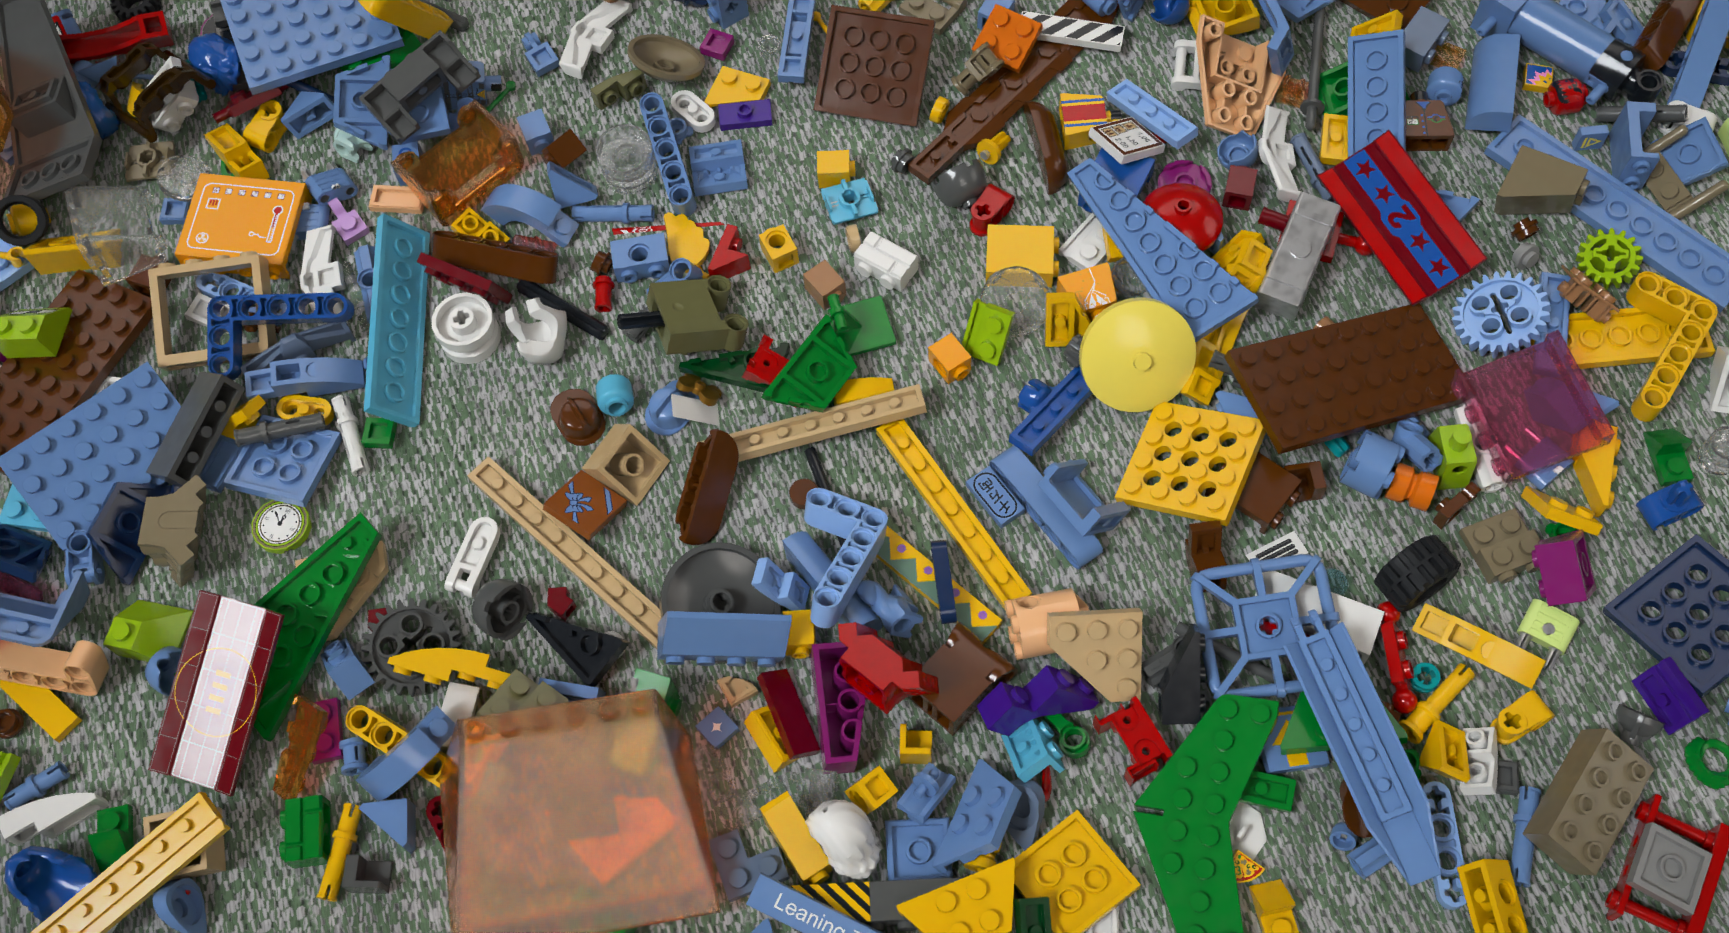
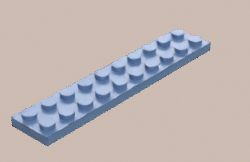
[1484,114,1729,313]

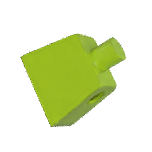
[1427,424,1477,490]

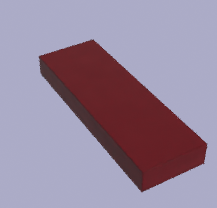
[757,668,820,760]

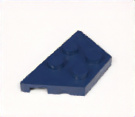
[86,482,180,585]
[0,524,52,583]

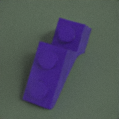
[977,665,1099,736]

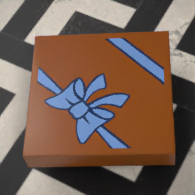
[543,470,627,541]

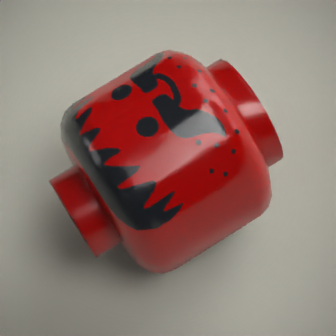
[1543,78,1588,116]

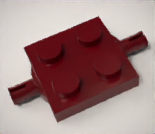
[212,85,290,124]

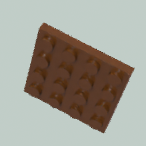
[813,5,936,128]

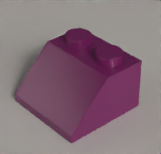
[1531,529,1597,606]

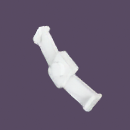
[559,0,633,79]
[1257,105,1301,203]
[299,224,349,326]

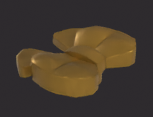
[676,373,722,406]

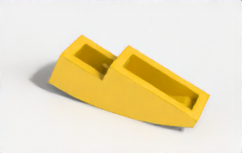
[204,123,270,179]

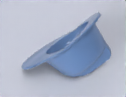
[645,380,700,436]

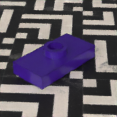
[718,99,773,131]

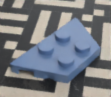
[333,55,391,150]
[932,759,1022,873]

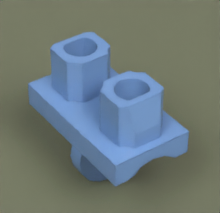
[897,762,956,825]

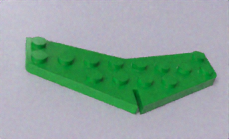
[1133,694,1280,933]

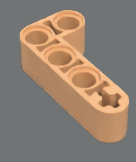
[0,640,110,696]

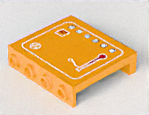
[174,173,313,280]

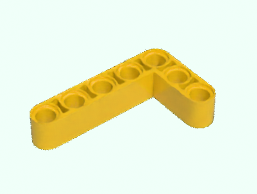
[1626,271,1718,422]
[345,705,509,799]

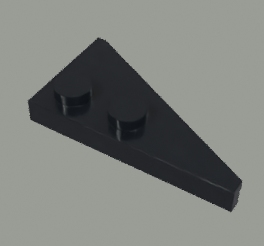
[526,612,630,687]

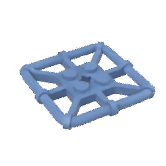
[1190,554,1340,700]

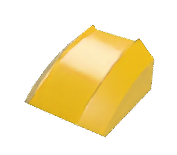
[1187,0,1260,35]

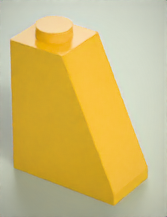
[759,791,832,885]

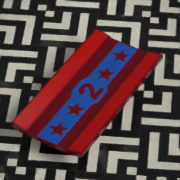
[1317,130,1487,307]

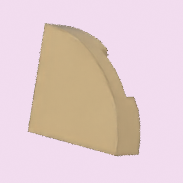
[717,676,759,708]

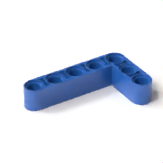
[207,293,355,380]

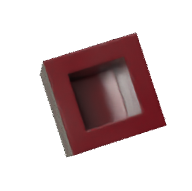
[1222,165,1258,211]

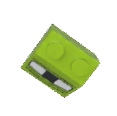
[0,307,72,358]

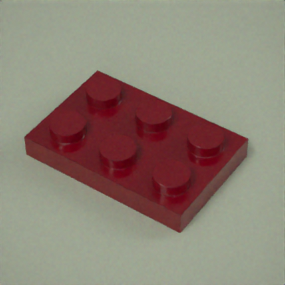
[417,252,513,305]

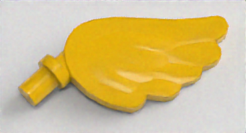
[664,212,710,279]

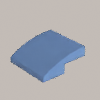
[689,139,748,197]

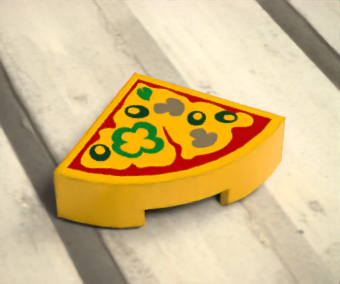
[1233,849,1265,883]

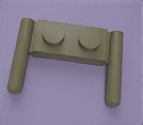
[1643,125,1729,220]

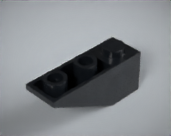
[1158,624,1206,725]

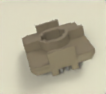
[124,140,176,182]

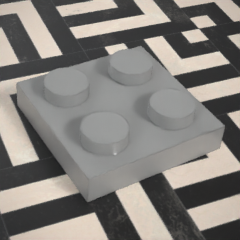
[1626,822,1713,916]

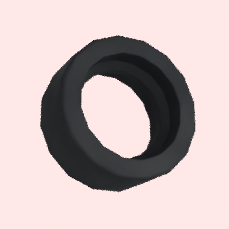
[0,195,49,246]

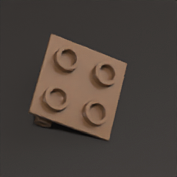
[1557,265,1620,323]

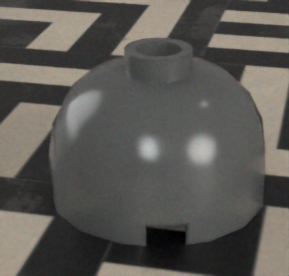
[931,159,987,210]
[472,579,533,640]

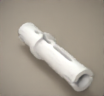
[331,395,371,477]

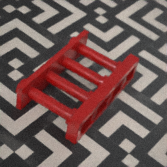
[1605,794,1729,933]

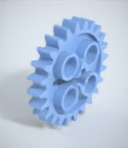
[1452,271,1551,358]

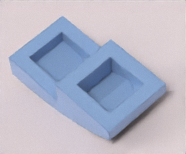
[751,557,810,611]

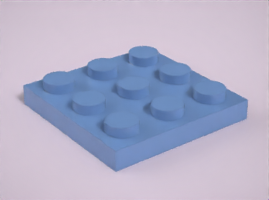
[223,414,342,507]

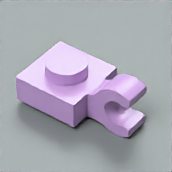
[327,197,370,246]

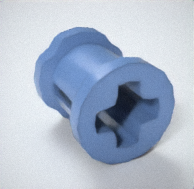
[339,737,369,776]

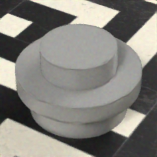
[1512,242,1540,270]

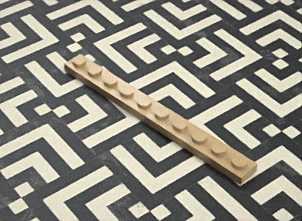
[467,456,661,649]

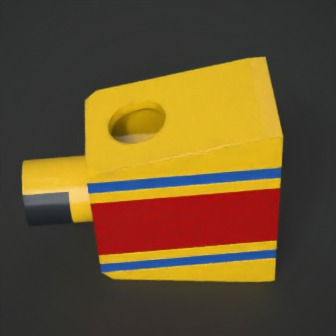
[1059,93,1122,150]

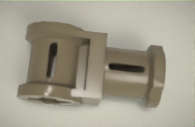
[951,42,1005,96]

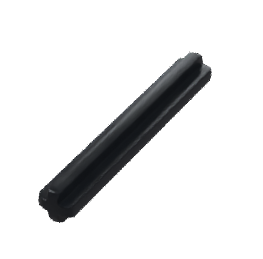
[516,280,609,340]

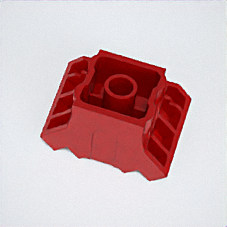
[838,622,939,714]

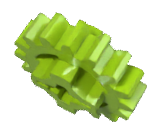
[1576,228,1643,290]

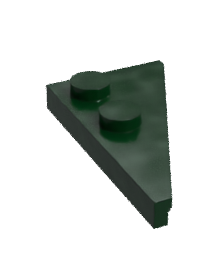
[679,343,790,393]

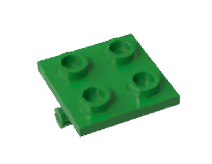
[827,293,896,356]

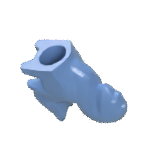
[856,580,923,638]

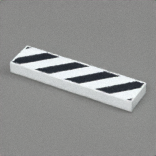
[1021,11,1125,52]

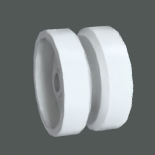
[432,292,501,364]

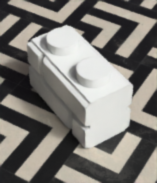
[854,232,919,292]

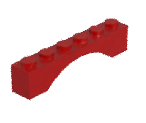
[59,11,175,64]

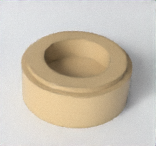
[845,224,861,253]

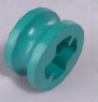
[1410,662,1441,693]

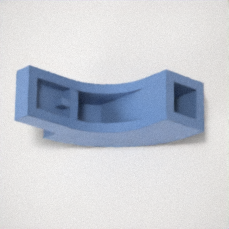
[481,184,579,248]
[356,706,459,801]

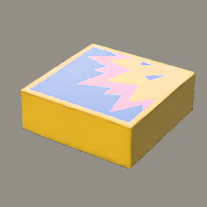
[1522,63,1554,93]

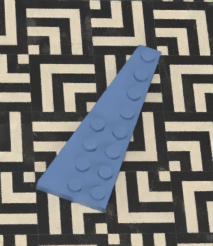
[1067,158,1259,342]

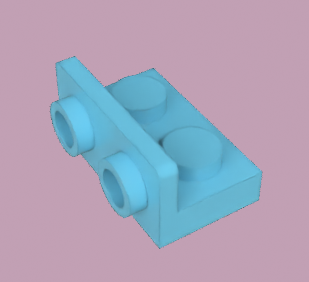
[1001,718,1065,783]

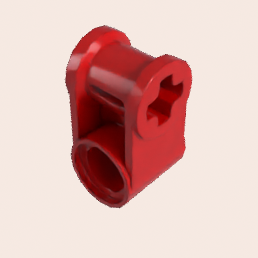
[970,183,1015,237]

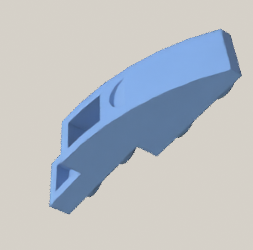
[244,357,365,400]

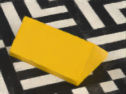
[22,230,123,275]

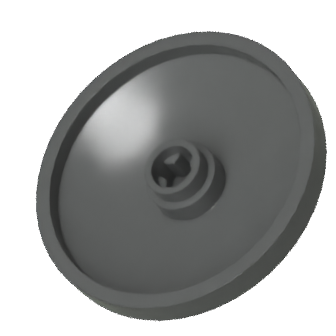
[659,542,781,664]

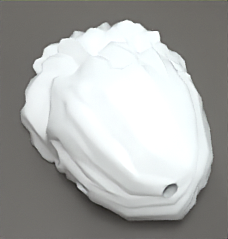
[805,799,882,880]

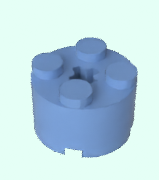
[1339,429,1406,499]

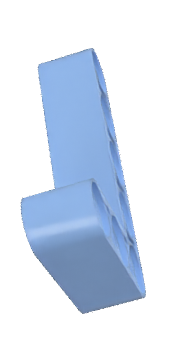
[804,488,888,628]

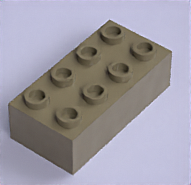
[1522,728,1654,876]

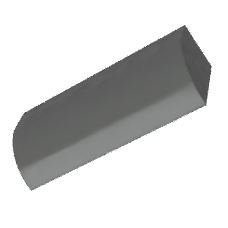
[146,371,245,487]

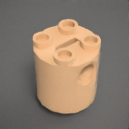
[1004,588,1089,660]

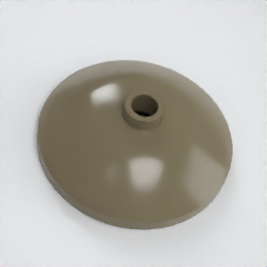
[627,34,705,83]

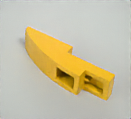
[1412,603,1546,689]
[387,648,511,689]

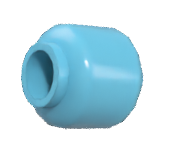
[596,374,634,417]

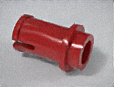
[592,275,615,312]

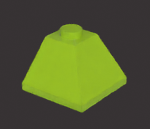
[103,600,193,662]

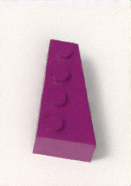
[810,642,866,775]

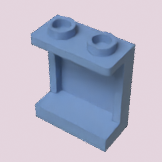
[1609,101,1660,190]
[1038,459,1131,537]

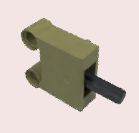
[617,275,749,355]

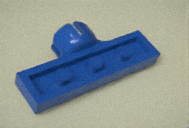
[1009,366,1093,457]

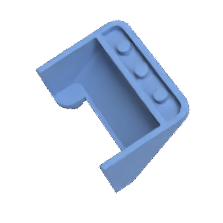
[0,570,90,647]

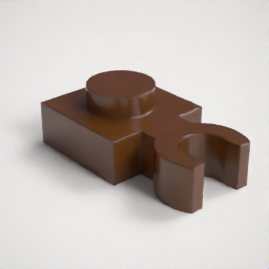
[1432,482,1481,530]

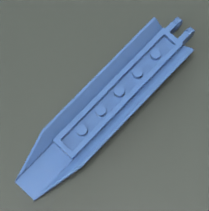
[1283,609,1442,886]

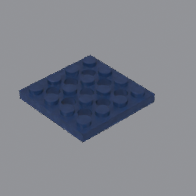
[1603,534,1729,699]

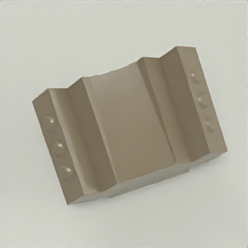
[138,474,206,588]

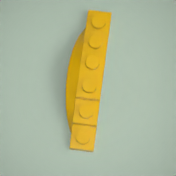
[1180,237,1273,406]

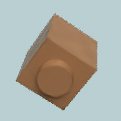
[803,260,846,310]

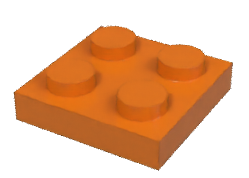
[972,4,1043,73]

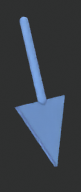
[76,56,155,93]

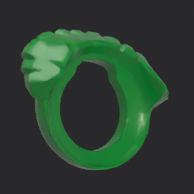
[1684,737,1729,789]

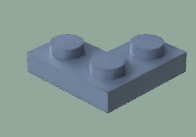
[708,829,790,902]

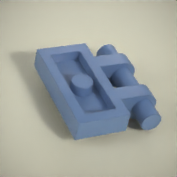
[1590,0,1644,46]

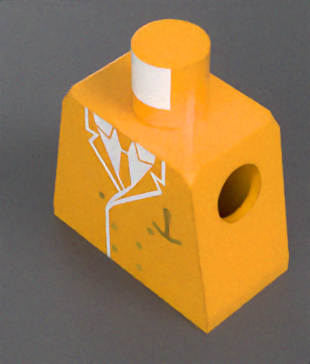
[1056,262,1117,321]

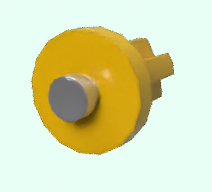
[976,131,1011,165]

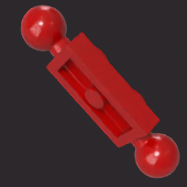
[1376,601,1418,714]

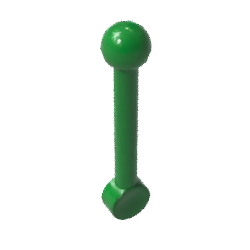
[482,81,516,120]

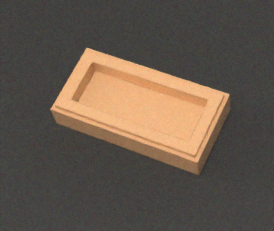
[368,185,427,214]

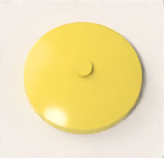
[1079,297,1196,412]

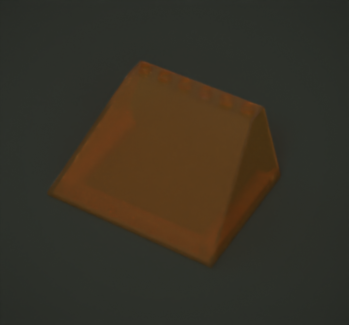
[440,689,720,933]

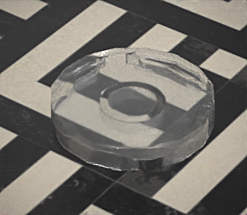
[157,155,212,202]

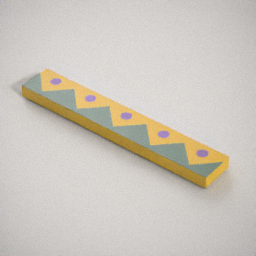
[876,526,1002,644]

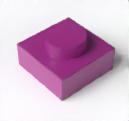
[699,28,735,61]

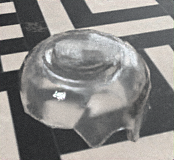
[1111,257,1146,298]

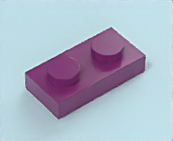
[307,698,343,765]

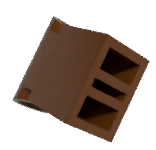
[908,621,1018,736]

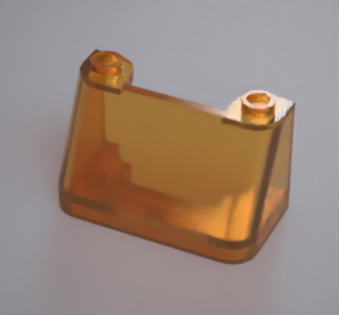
[391,99,524,226]

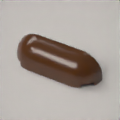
[1024,101,1069,195]
[675,429,739,545]

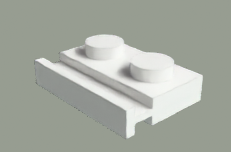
[1059,213,1107,270]

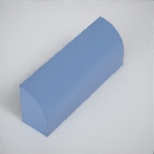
[1465,34,1521,132]
[782,531,882,631]

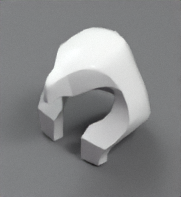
[505,297,567,365]

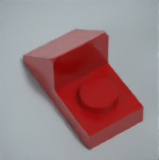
[708,224,751,279]

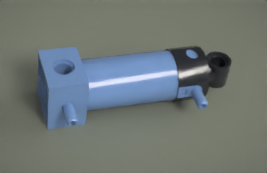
[1470,0,1664,105]

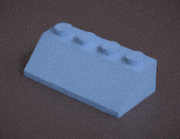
[657,611,792,667]

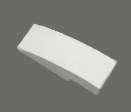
[0,793,109,846]

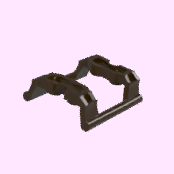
[98,42,216,143]

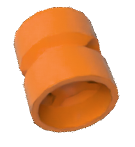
[1384,462,1439,512]

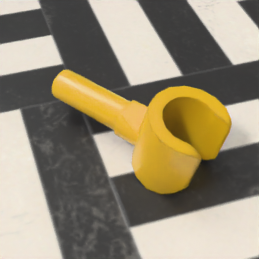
[0,246,25,268]

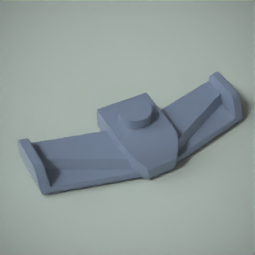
[240,322,356,376]

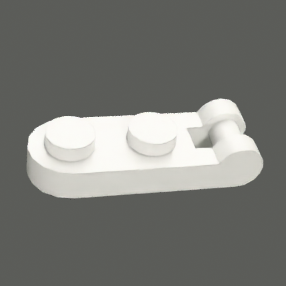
[444,517,501,598]

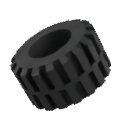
[1374,535,1461,612]

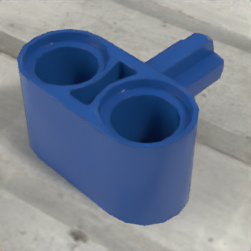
[1636,480,1705,531]

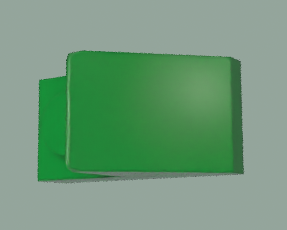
[1643,428,1694,487]
[88,804,134,873]

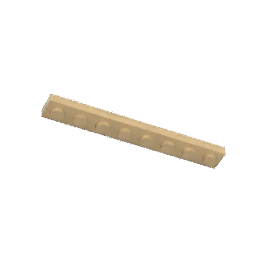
[697,384,927,462]

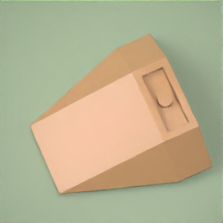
[1196,14,1286,135]

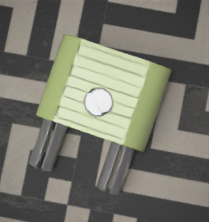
[1515,599,1580,671]

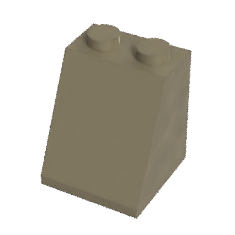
[1494,145,1590,215]

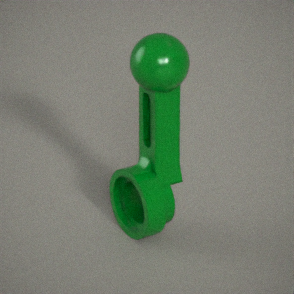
[1043,714,1091,759]

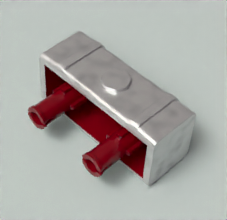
[1254,192,1341,321]

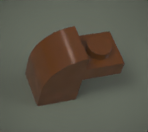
[1185,520,1227,592]

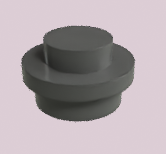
[891,148,915,174]

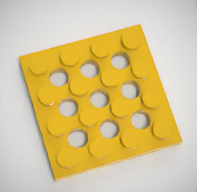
[1115,402,1266,526]

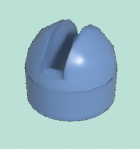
[1329,822,1358,851]

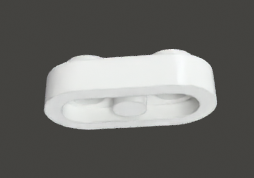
[671,90,716,133]

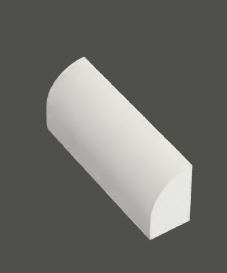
[1254,571,1384,664]

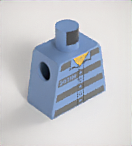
[442,61,502,111]

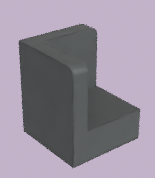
[342,855,393,894]

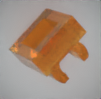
[1275,75,1309,108]

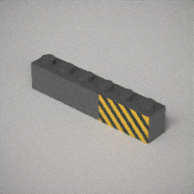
[791,877,964,933]

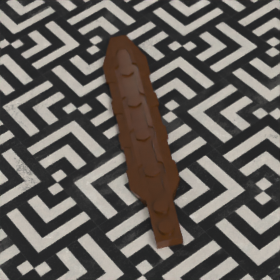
[908,0,1119,185]

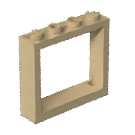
[148,251,277,371]

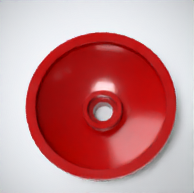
[1143,183,1223,251]

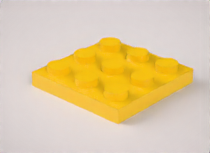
[1014,810,1141,933]

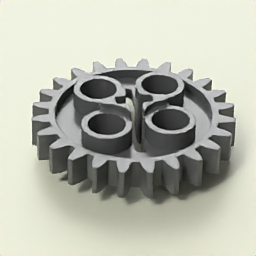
[361,598,463,697]

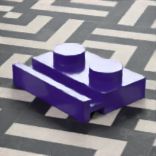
[1632,657,1710,735]

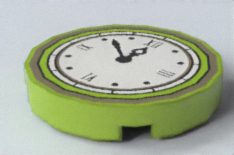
[251,500,312,554]

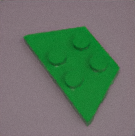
[761,314,857,413]
[1280,692,1408,755]

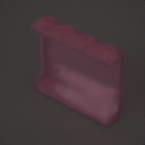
[1451,330,1615,484]

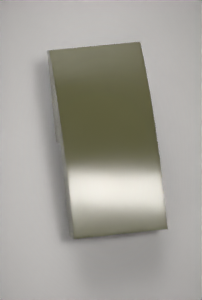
[590,69,648,110]

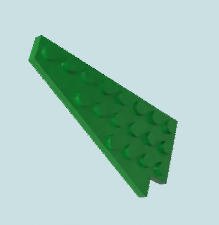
[173,512,382,742]

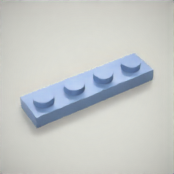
[1106,79,1198,150]

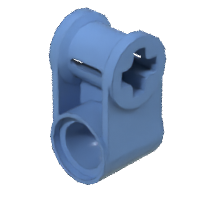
[64,530,105,587]

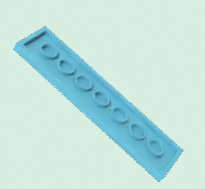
[364,213,430,427]

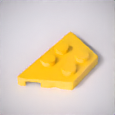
[896,858,1015,933]

